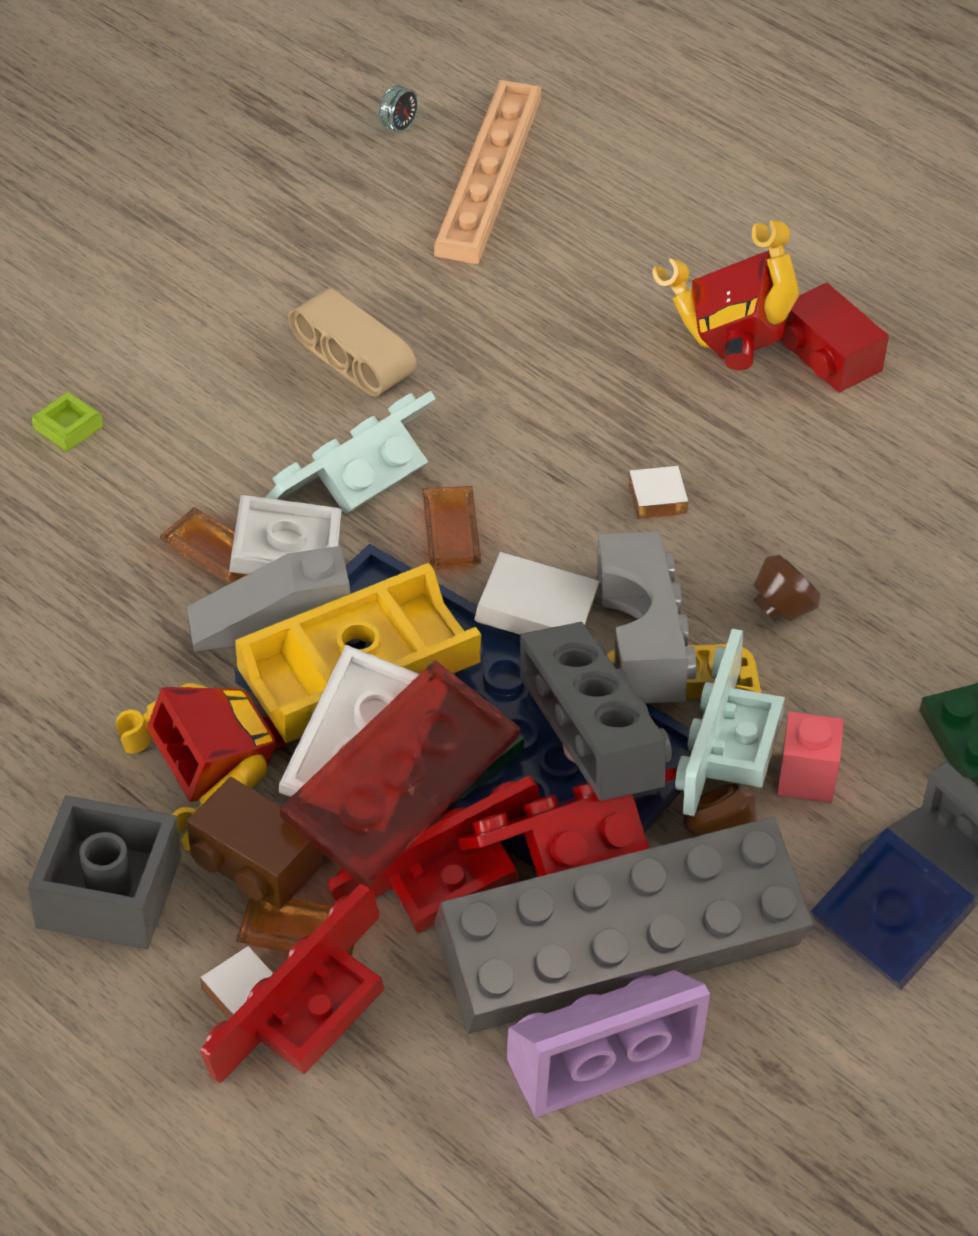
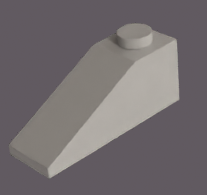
[187,546,350,652]

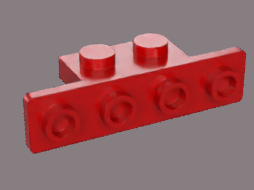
[458,767,677,877]
[327,776,540,934]
[200,883,385,1083]

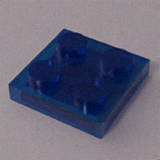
[810,828,978,990]

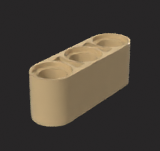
[288,288,417,397]

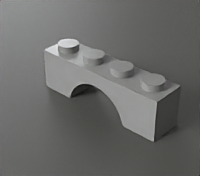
[597,532,696,703]

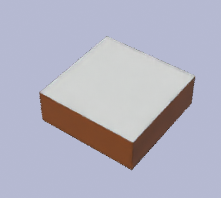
[200,946,273,1019]

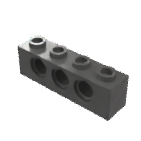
[520,621,672,801]

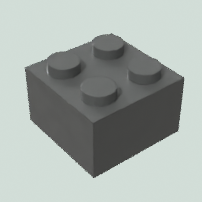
[28,795,181,949]

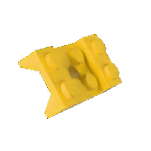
[235,563,481,743]

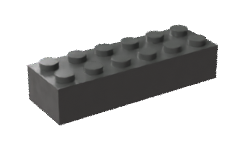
[434,817,813,1034]

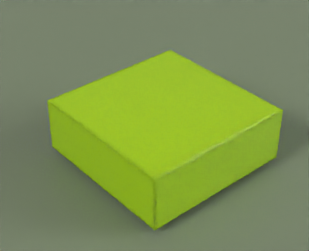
[31,391,103,452]

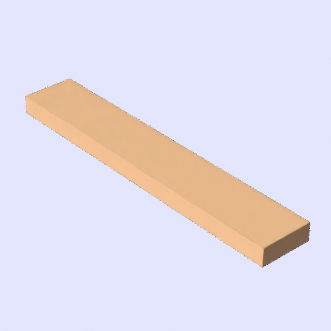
[434,80,542,265]

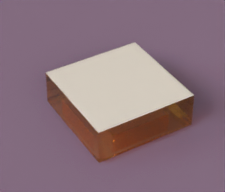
[628,466,688,519]

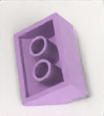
[507,970,710,1118]

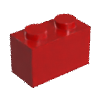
[780,282,889,393]

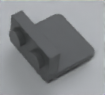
[858,762,978,928]

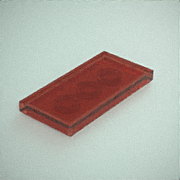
[280,660,520,886]

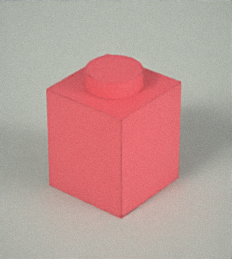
[777,711,844,803]

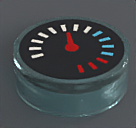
[379,85,418,132]

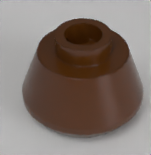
[753,554,821,622]
[683,783,757,837]

